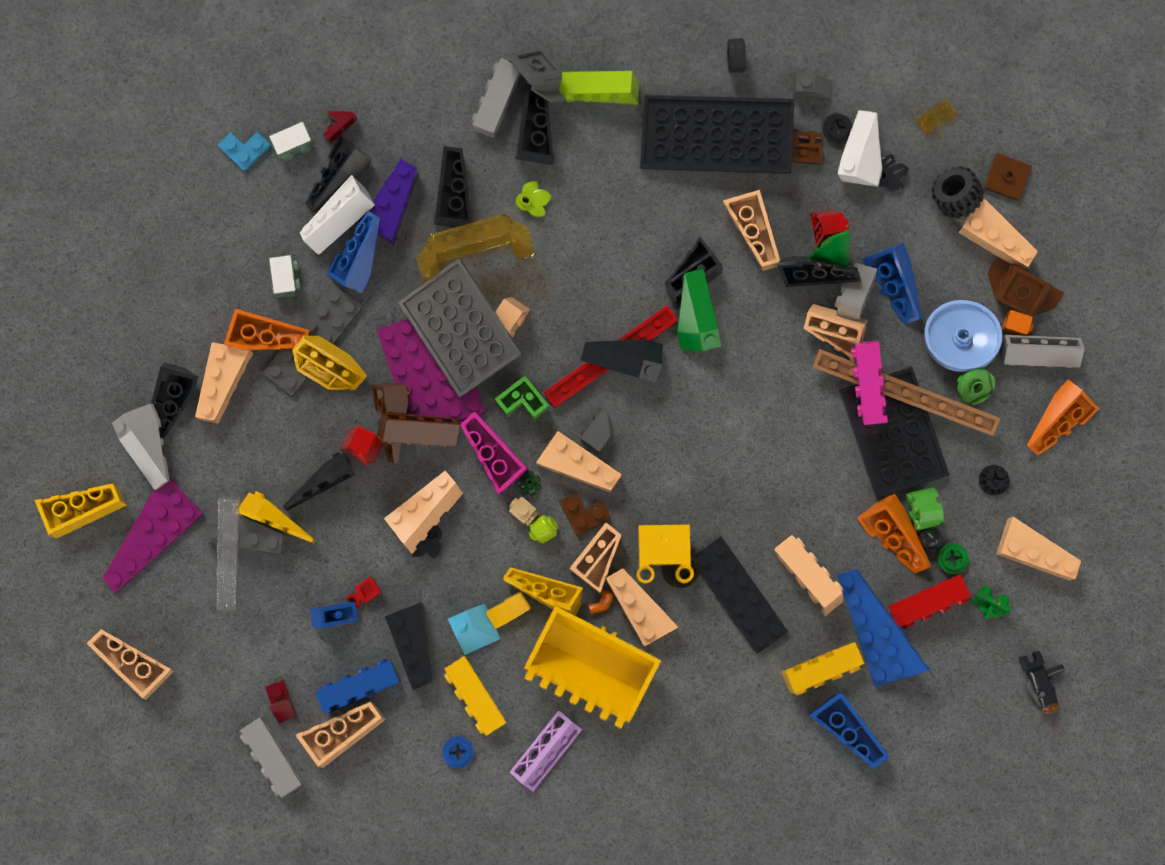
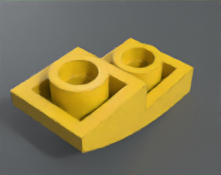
[486,591,531,629]

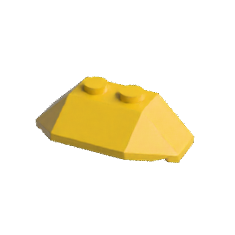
[292,336,367,390]

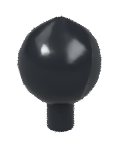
[913,526,942,550]

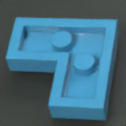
[217,132,271,172]

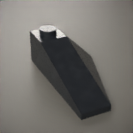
[305,136,372,212]
[283,452,355,511]

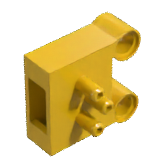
[636,525,694,584]

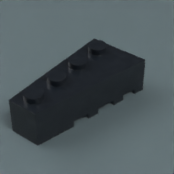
[515,81,555,165]
[434,146,473,230]
[385,602,433,690]

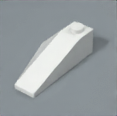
[838,111,882,187]

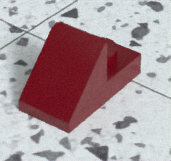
[323,111,357,145]
[265,680,297,724]

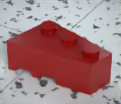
[810,209,849,248]

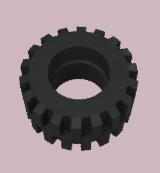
[931,166,984,219]

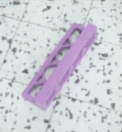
[510,710,582,792]

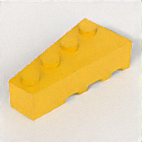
[781,642,864,696]

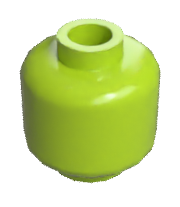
[528,515,558,544]

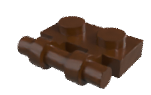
[792,130,823,165]

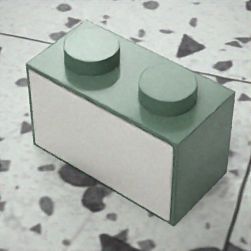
[269,121,314,161]
[269,254,301,298]

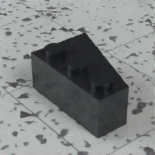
[665,237,723,305]

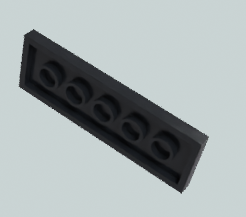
[695,536,788,654]

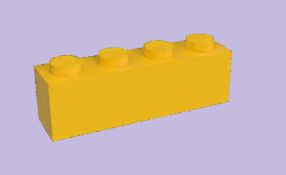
[444,656,507,736]

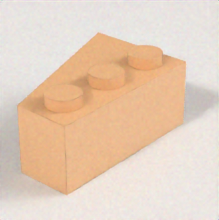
[804,304,868,362]

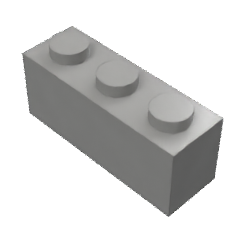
[835,263,877,322]

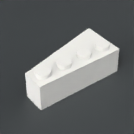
[300,174,375,255]

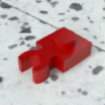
[346,576,383,608]

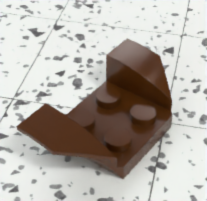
[988,257,1064,317]

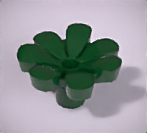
[516,471,542,496]

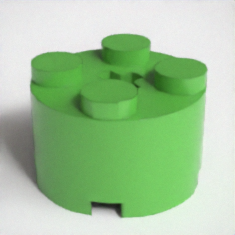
[905,487,944,530]

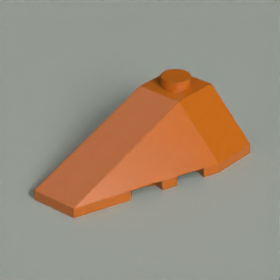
[224,309,310,350]
[857,494,931,574]

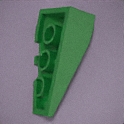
[805,230,850,265]
[677,269,721,351]

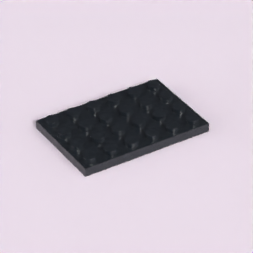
[839,367,950,499]

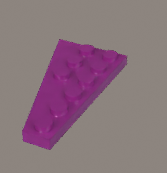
[102,476,204,593]

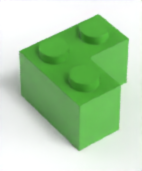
[495,376,549,420]

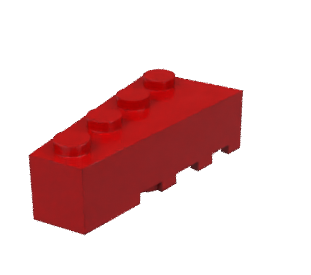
[340,426,384,466]
[888,573,971,629]

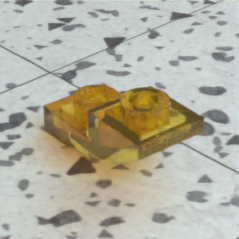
[915,98,957,134]

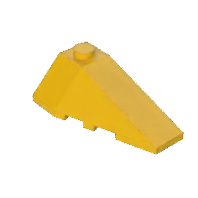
[236,491,316,543]
[503,567,583,616]

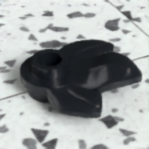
[879,154,909,191]
[412,525,442,559]

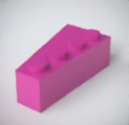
[851,340,888,425]
[460,411,529,495]

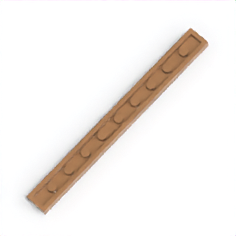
[812,349,1001,436]

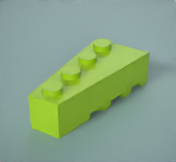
[559,71,640,105]

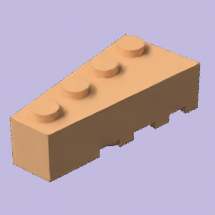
[723,190,780,271]
[958,198,1038,270]
[195,342,253,424]
[996,517,1081,581]
[87,629,174,700]

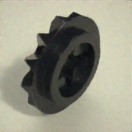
[822,113,852,143]
[979,464,1010,495]

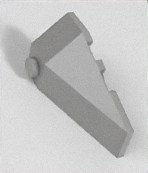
[112,404,170,490]

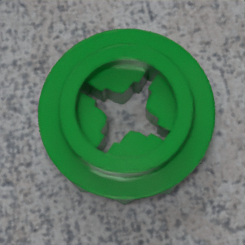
[937,543,969,574]

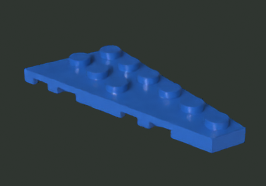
[837,569,931,686]

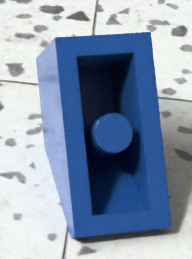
[310,602,358,628]

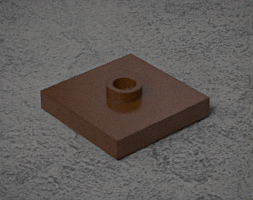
[983,153,1032,201]

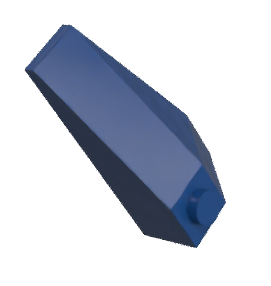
[327,211,380,293]

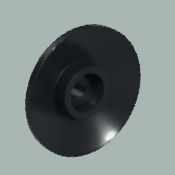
[661,552,700,588]

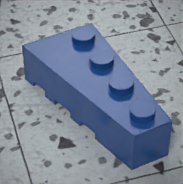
[315,659,401,714]

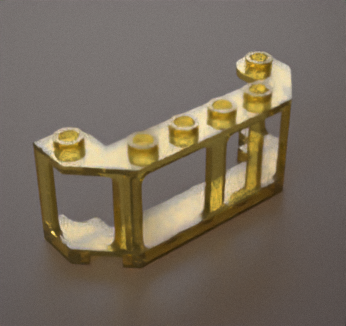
[416,214,534,283]

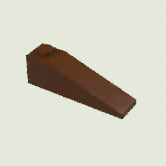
[371,382,409,463]

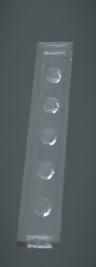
[216,496,239,611]

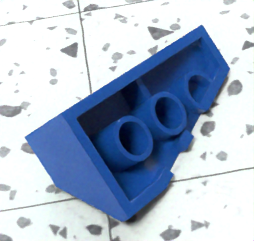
[862,243,922,324]

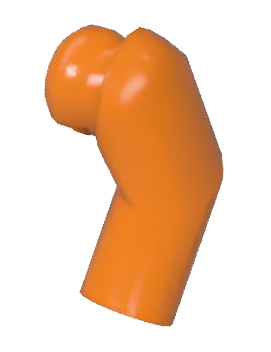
[589,590,613,614]

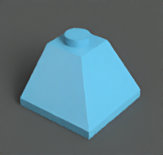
[448,604,500,655]

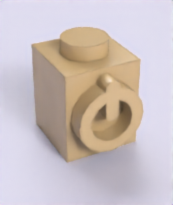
[509,496,539,526]

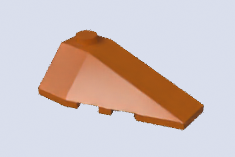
[1027,380,1100,456]

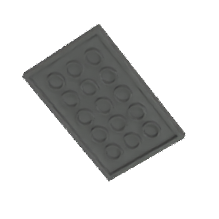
[398,258,523,397]

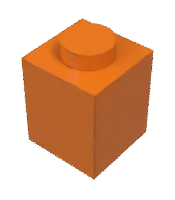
[1002,310,1034,336]

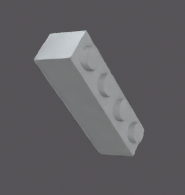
[471,58,521,138]
[1001,335,1085,368]
[240,717,304,798]

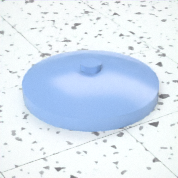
[924,300,1002,372]

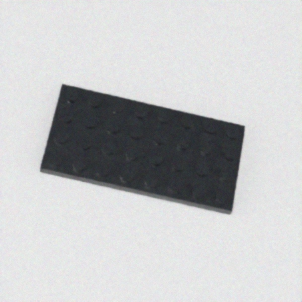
[640,95,795,174]

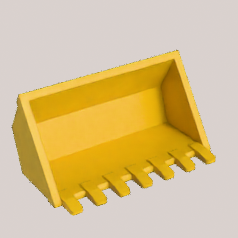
[524,606,661,728]

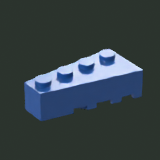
[809,691,890,768]

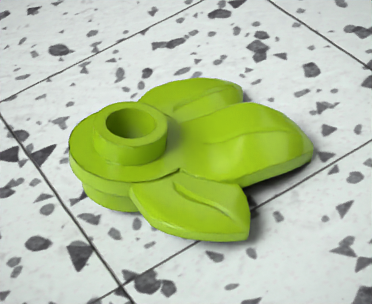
[515,181,552,217]

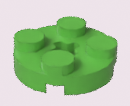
[957,367,995,405]

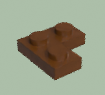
[559,492,611,536]

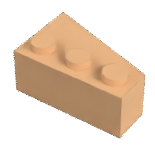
[496,297,530,338]
[569,523,621,593]

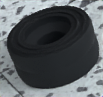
[727,38,746,73]

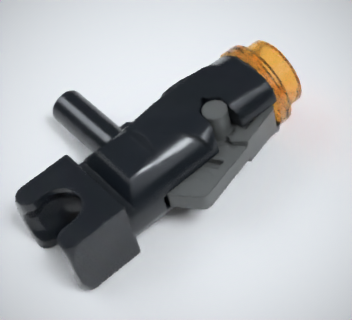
[1019,650,1065,715]

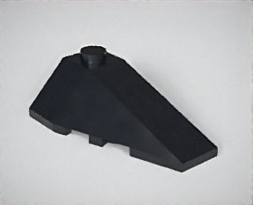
[777,256,861,287]
[580,339,663,383]
[151,362,199,440]

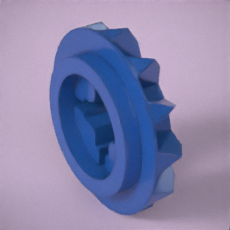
[442,736,474,768]

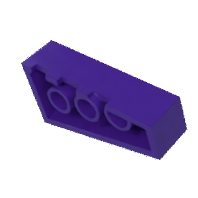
[360,159,419,246]

